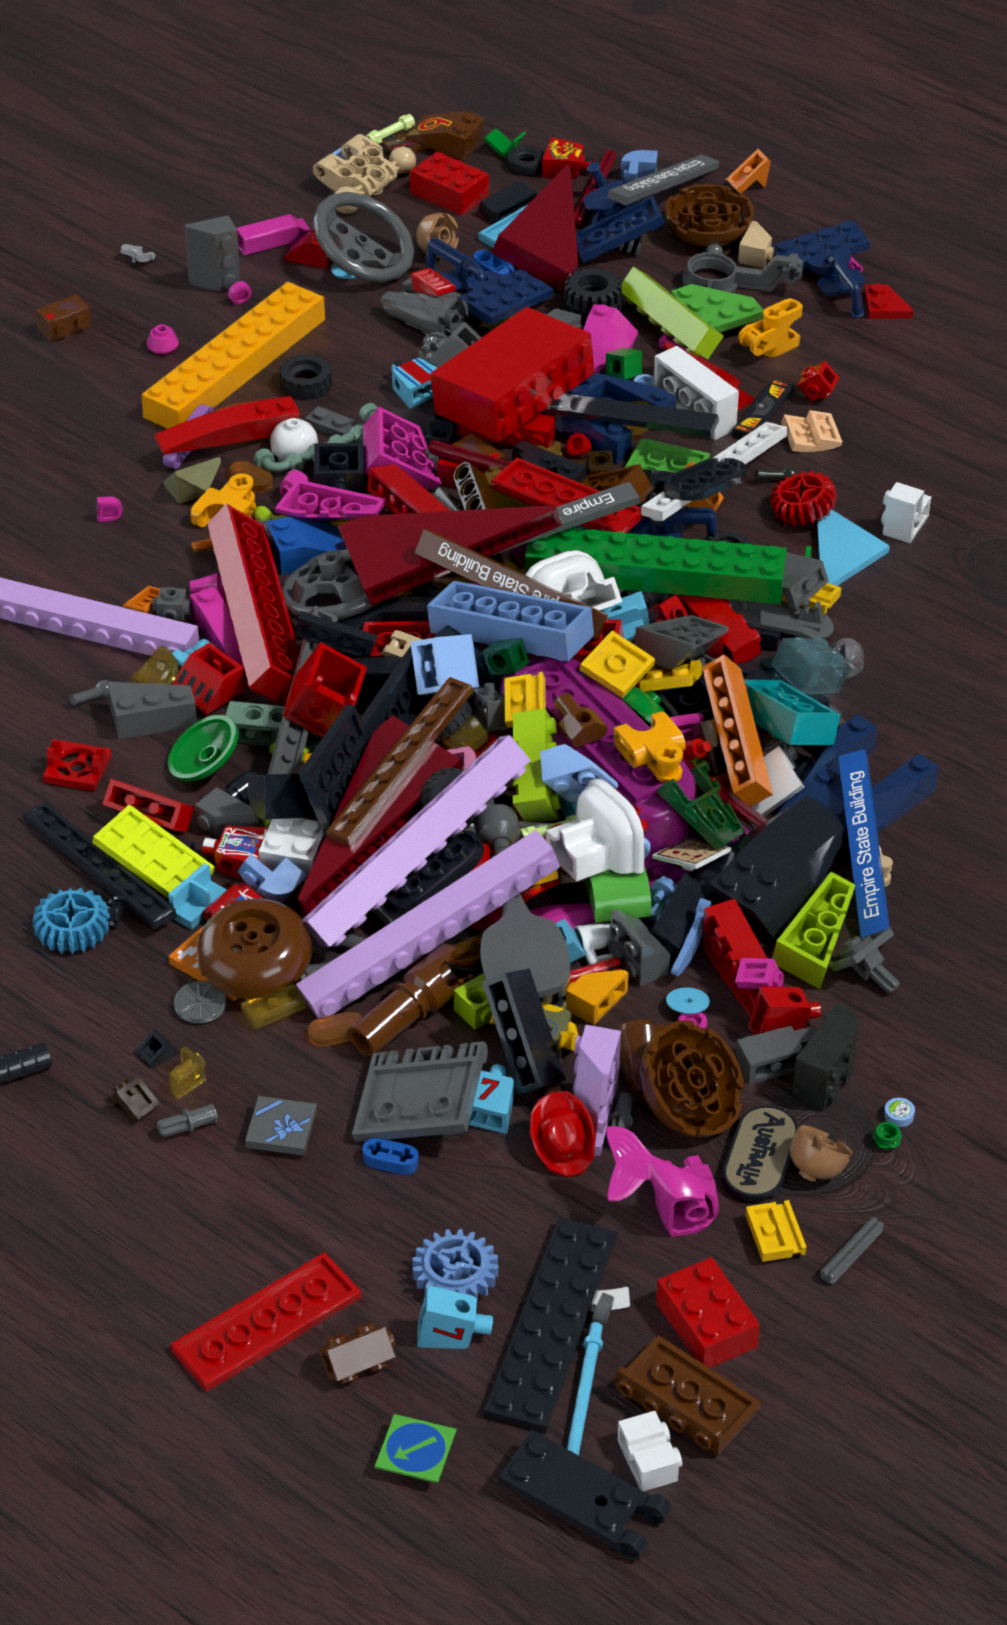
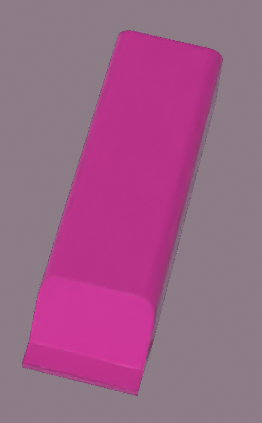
[236,214,311,256]

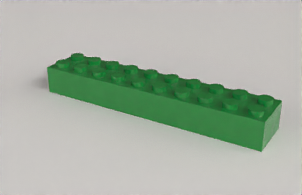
[525,528,787,604]

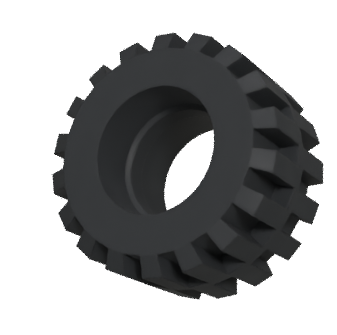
[564,268,622,323]

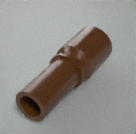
[348,943,474,1058]

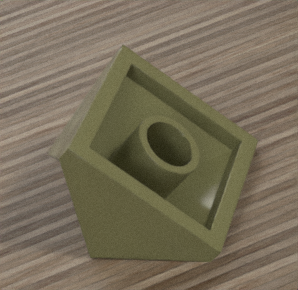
[163,457,221,504]

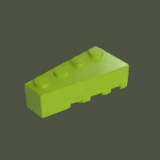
[513,708,562,822]
[772,872,855,989]

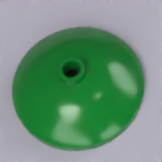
[619,686,666,727]
[168,715,239,782]

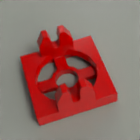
[43,739,112,792]

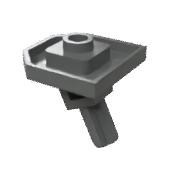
[829,928,900,993]

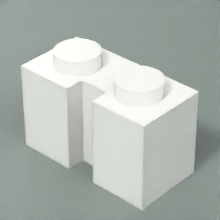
[618,1411,682,1491]

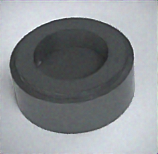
[592,1293,615,1326]

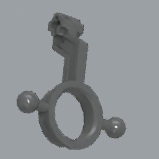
[682,244,803,293]

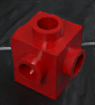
[797,361,839,402]
[647,594,688,623]

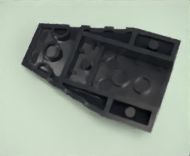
[693,796,848,945]

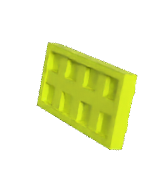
[92,804,215,899]

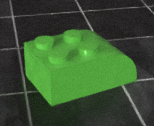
[583,867,652,922]

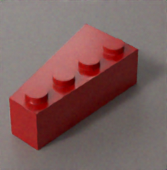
[701,899,785,1018]

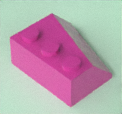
[363,407,442,489]

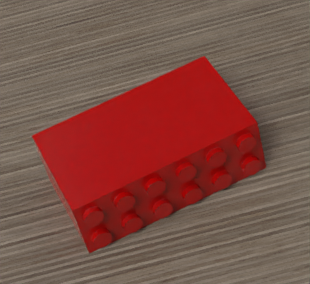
[430,307,594,442]

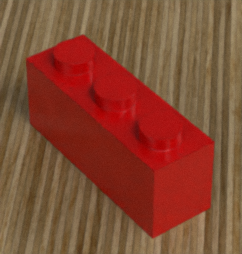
[102,779,195,832]

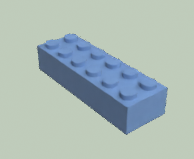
[427,581,594,661]

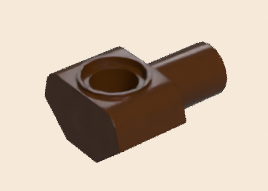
[555,693,608,747]

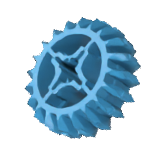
[33,887,109,955]

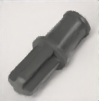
[609,1092,634,1129]
[157,1104,218,1137]

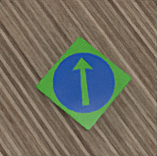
[375,1414,457,1483]

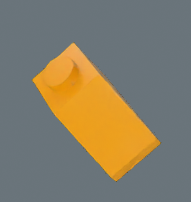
[565,970,628,1026]

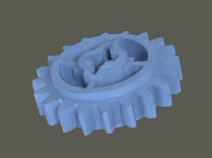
[412,1229,498,1302]

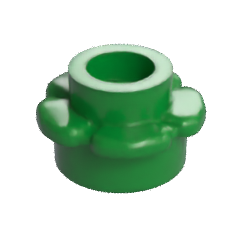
[872,1122,902,1150]

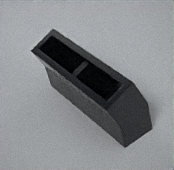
[478,180,537,224]

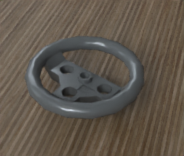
[313,192,415,283]
[281,549,380,621]

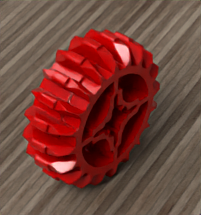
[770,471,837,527]

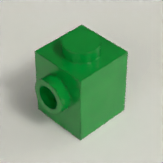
[606,347,642,380]

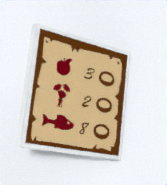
[652,837,731,871]

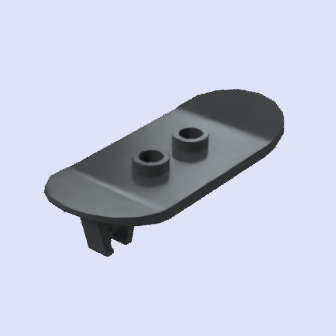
[727,599,834,640]

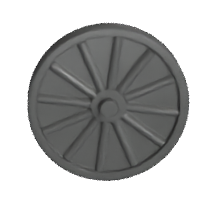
[174,981,226,1023]

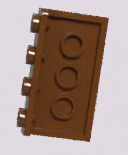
[615,1335,761,1456]

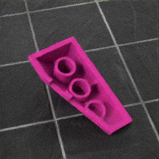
[584,304,638,374]
[275,479,386,522]
[190,587,246,674]

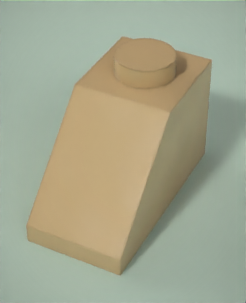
[738,221,774,268]

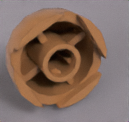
[416,213,459,258]
[790,1125,853,1182]

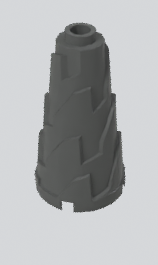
[380,291,469,342]

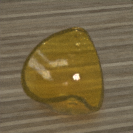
[131,646,178,685]

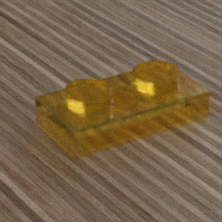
[241,982,306,1029]

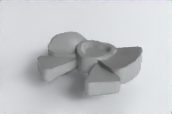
[120,244,155,263]

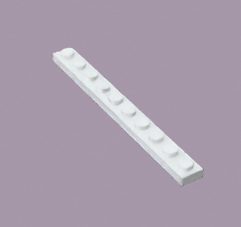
[641,422,787,521]

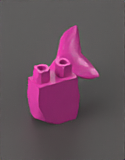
[606,1126,719,1237]

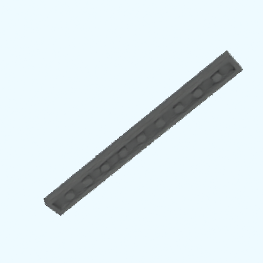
[268,606,338,774]

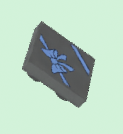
[245,1096,317,1156]

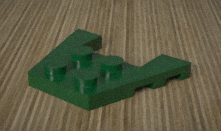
[656,761,746,851]

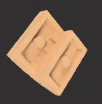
[781,410,843,452]

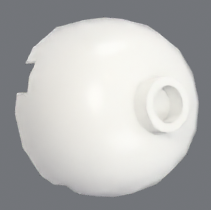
[270,418,318,463]

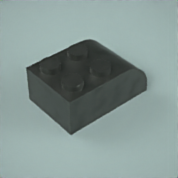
[792,1002,859,1112]

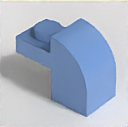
[621,150,658,183]
[238,854,307,903]

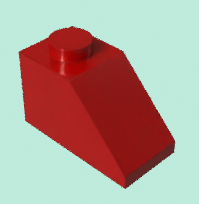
[284,230,332,269]

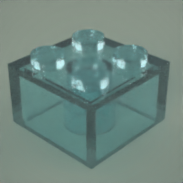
[771,637,851,694]

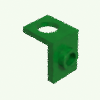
[484,128,526,159]

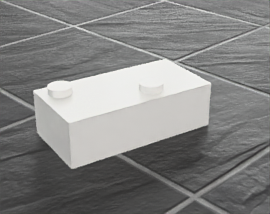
[654,346,739,440]

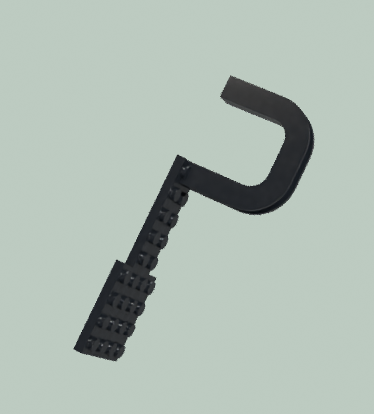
[298,596,437,837]

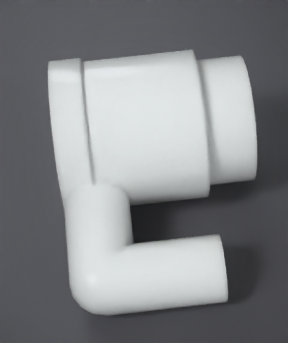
[574,922,613,965]

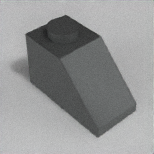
[195,787,259,836]

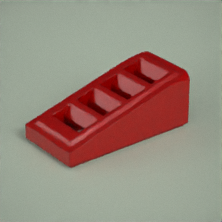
[411,268,456,296]

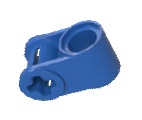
[473,250,515,276]

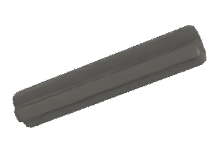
[820,1217,884,1284]

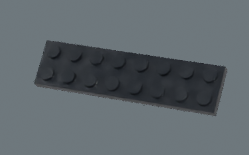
[484,1217,618,1434]

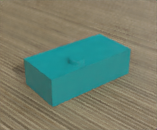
[744,680,840,745]

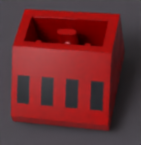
[172,642,246,715]

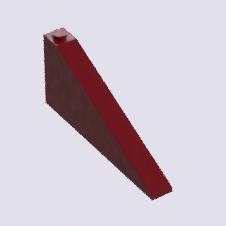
[491,165,578,292]
[338,505,562,606]
[298,715,463,917]

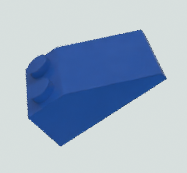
[266,517,347,575]

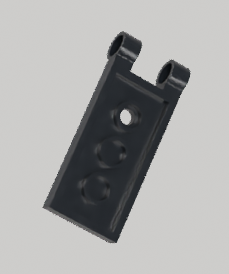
[498,1430,672,1561]

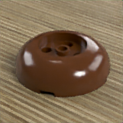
[665,184,754,248]
[197,898,312,999]
[639,1020,744,1138]

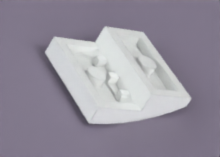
[752,746,805,817]

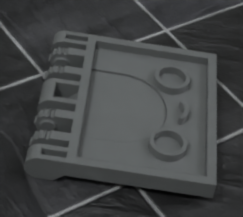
[352,1041,488,1142]

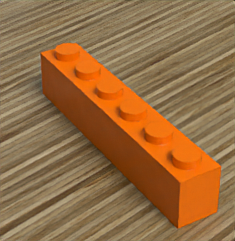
[702,655,773,807]

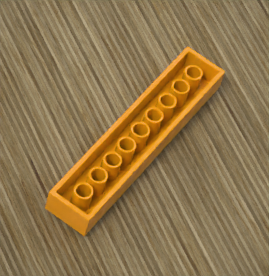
[141,281,325,429]

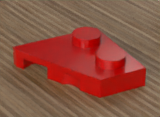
[864,284,913,319]

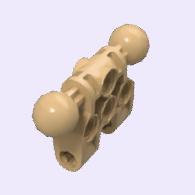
[313,134,416,214]

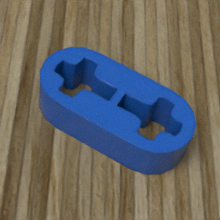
[363,1138,419,1175]

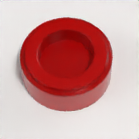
[566,433,591,459]

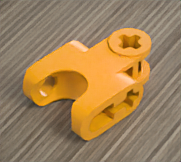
[738,298,803,357]
[191,473,256,527]
[613,711,686,783]

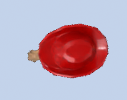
[530,1084,596,1177]

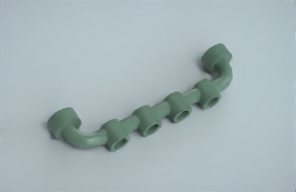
[253,403,378,472]

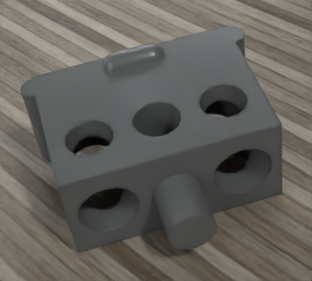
[472,683,508,733]

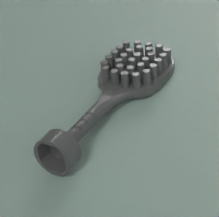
[473,804,570,1004]

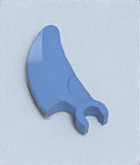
[671,898,711,976]

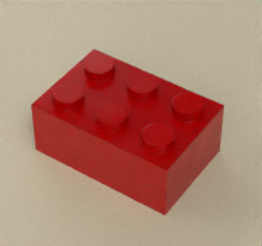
[410,152,489,216]
[656,1257,760,1368]

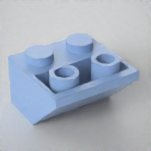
[411,634,479,696]
[540,744,618,802]

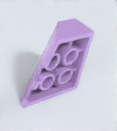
[573,1025,621,1157]

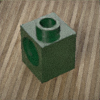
[482,638,530,676]

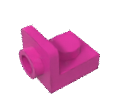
[735,958,783,989]

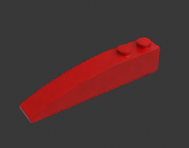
[154,396,300,455]

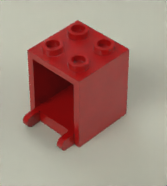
[282,642,367,738]

